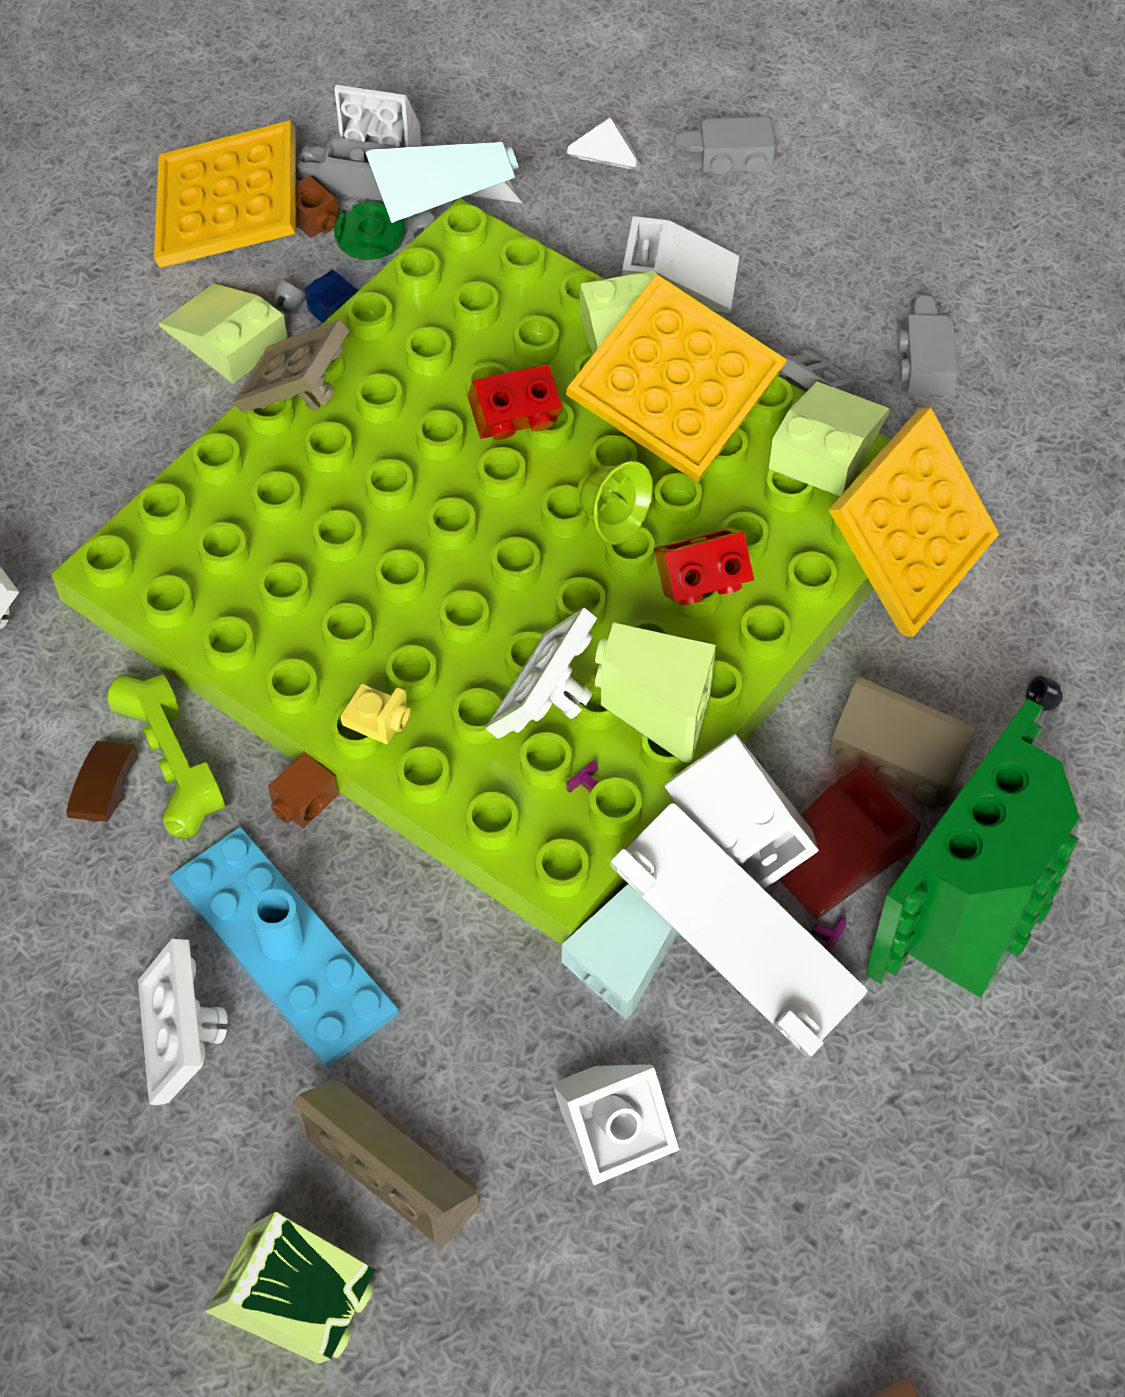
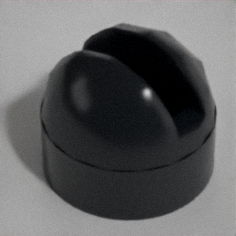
[1026,676,1063,711]

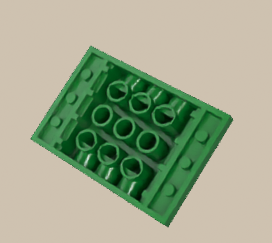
[865,698,1080,998]

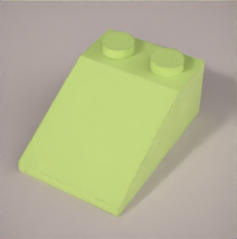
[580,270,656,354]
[159,283,288,384]
[769,381,890,496]

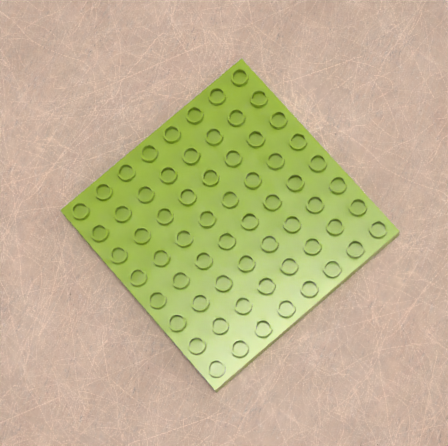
[51,198,891,945]

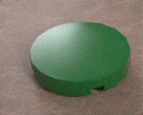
[334,202,405,260]

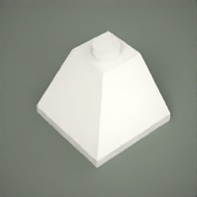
[552,1064,679,1185]

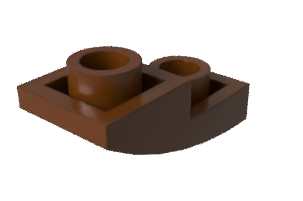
[66,741,138,822]

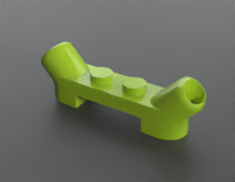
[107,673,226,839]

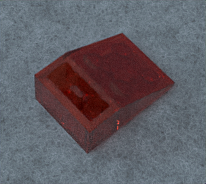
[779,764,921,920]

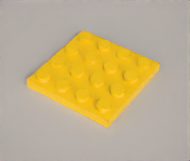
[154,120,296,268]
[566,274,787,483]
[829,407,999,637]

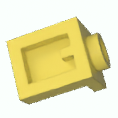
[341,684,410,745]

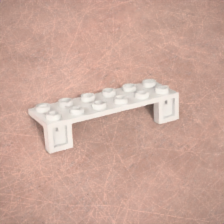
[610,803,867,1057]

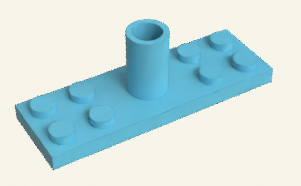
[169,827,399,1068]

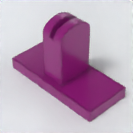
[566,760,598,793]
[811,918,846,953]

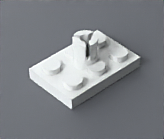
[485,608,597,739]
[138,939,228,1105]

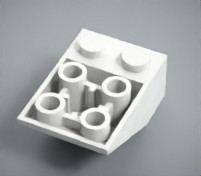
[334,85,422,148]
[622,216,739,313]
[664,733,819,889]

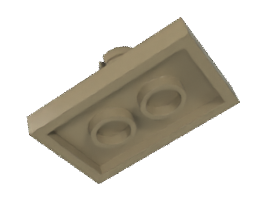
[232,319,350,413]

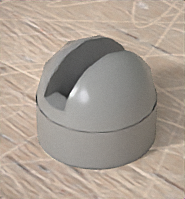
[410,209,436,238]
[273,279,306,311]

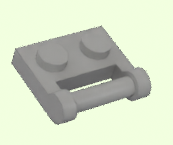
[778,349,858,393]

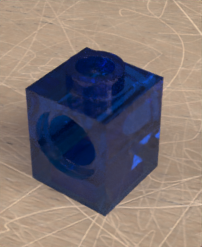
[304,269,358,323]

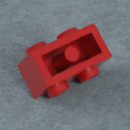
[467,364,562,440]
[653,527,754,605]

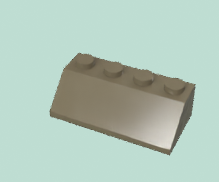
[293,1079,479,1250]

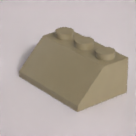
[829,676,977,808]

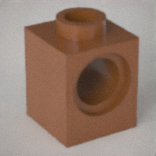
[296,175,338,238]
[268,752,338,829]

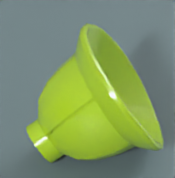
[578,461,653,545]

